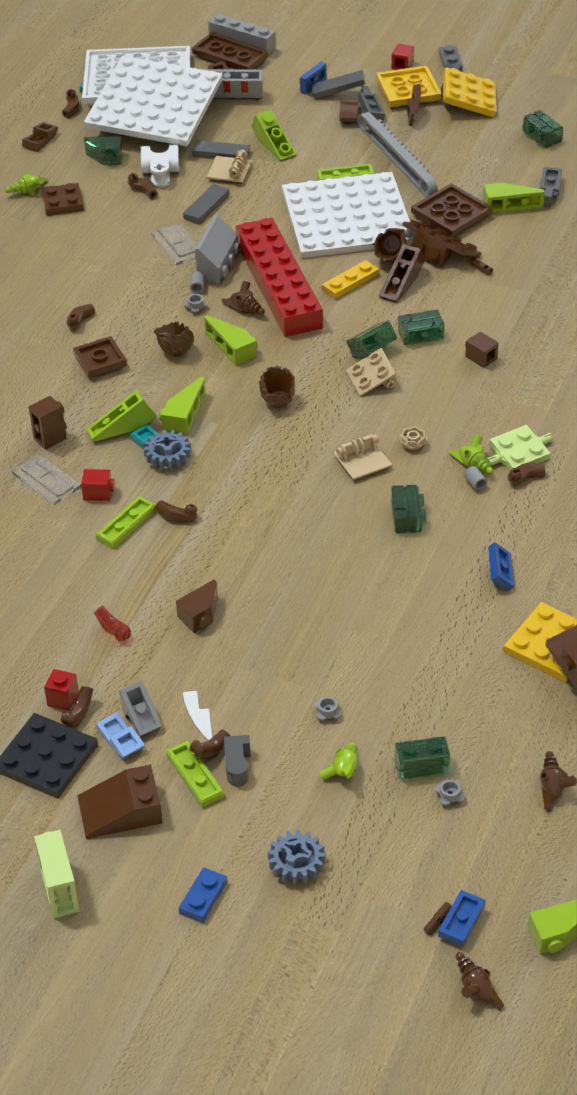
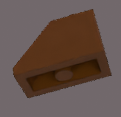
[176,579,218,633]

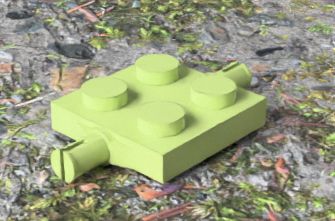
[486,425,553,470]

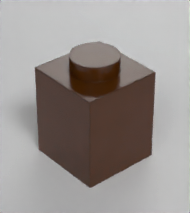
[465,332,499,368]

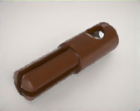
[469,257,493,275]
[423,902,452,935]

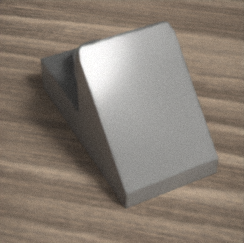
[119,681,162,736]

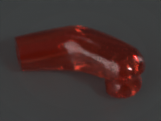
[94,605,132,641]

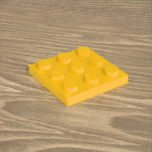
[376,66,442,107]
[443,67,497,118]
[503,602,577,683]

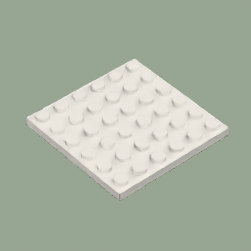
[82,46,190,106]
[84,56,223,146]
[282,172,415,258]

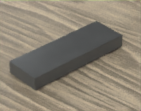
[312,70,365,99]
[192,140,250,158]
[183,184,229,224]

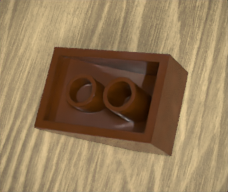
[77,764,163,839]

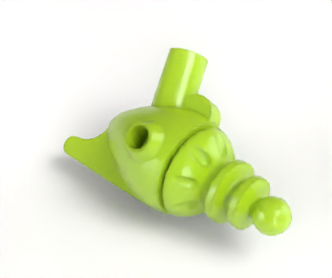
[5,172,48,195]
[449,434,494,475]
[320,742,358,780]

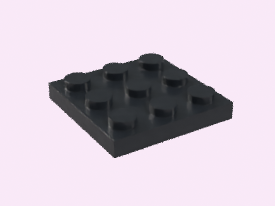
[0,713,98,799]

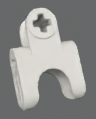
[141,145,179,188]

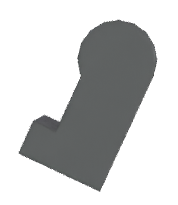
[224,735,251,786]

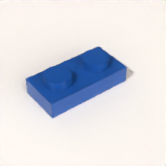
[299,62,327,95]
[488,542,514,591]
[179,867,227,923]
[438,890,486,947]

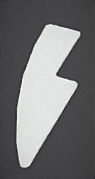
[183,691,212,740]

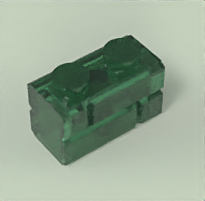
[522,110,563,148]
[398,309,444,345]
[346,320,397,359]
[391,485,426,533]
[394,736,450,779]

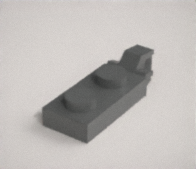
[439,45,462,70]
[358,86,386,120]
[540,167,562,206]

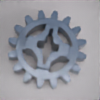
[144,430,191,469]
[268,830,325,885]

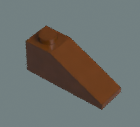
[379,244,425,303]

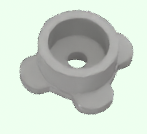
[184,294,208,313]
[315,697,341,721]
[436,780,465,806]

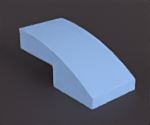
[96,712,145,759]

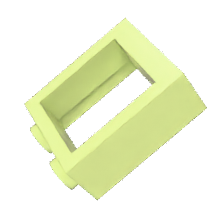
[34,830,80,919]

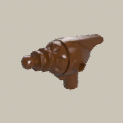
[221,281,265,315]
[540,751,577,811]
[456,952,504,1010]

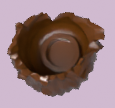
[373,228,407,263]
[154,321,194,356]
[259,365,295,408]

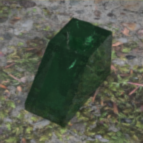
[84,137,122,165]

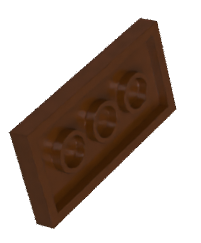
[192,32,268,70]

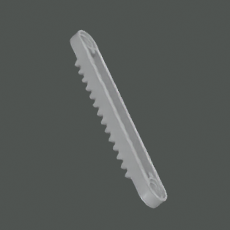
[358,112,438,198]

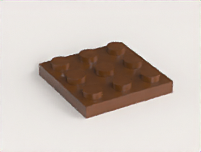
[411,183,493,237]

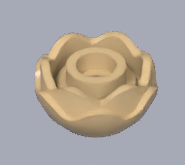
[399,426,427,450]

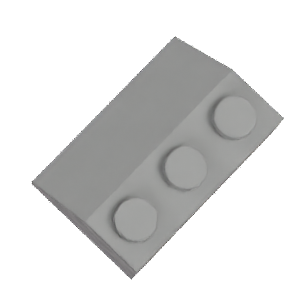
[195,215,241,285]

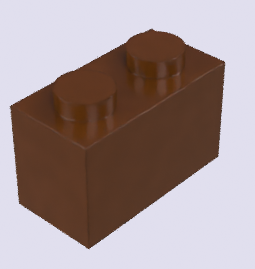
[29,396,67,450]

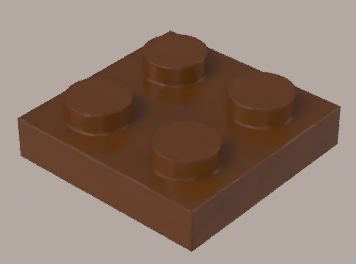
[41,183,84,216]
[73,336,127,378]

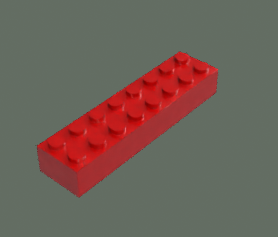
[236,217,323,337]

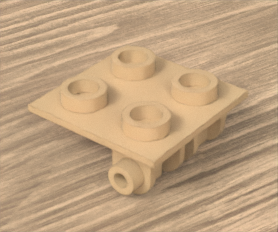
[207,150,252,183]
[346,348,397,397]
[333,434,392,480]

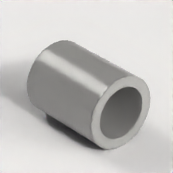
[190,271,205,294]
[464,466,488,491]

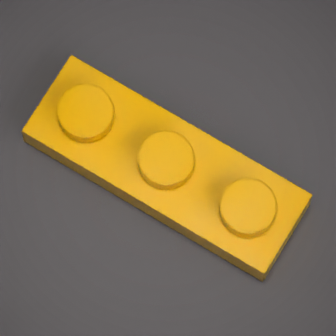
[322,260,379,300]

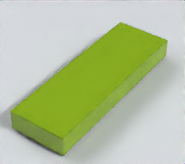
[316,164,375,181]
[96,496,157,549]
[166,740,224,808]

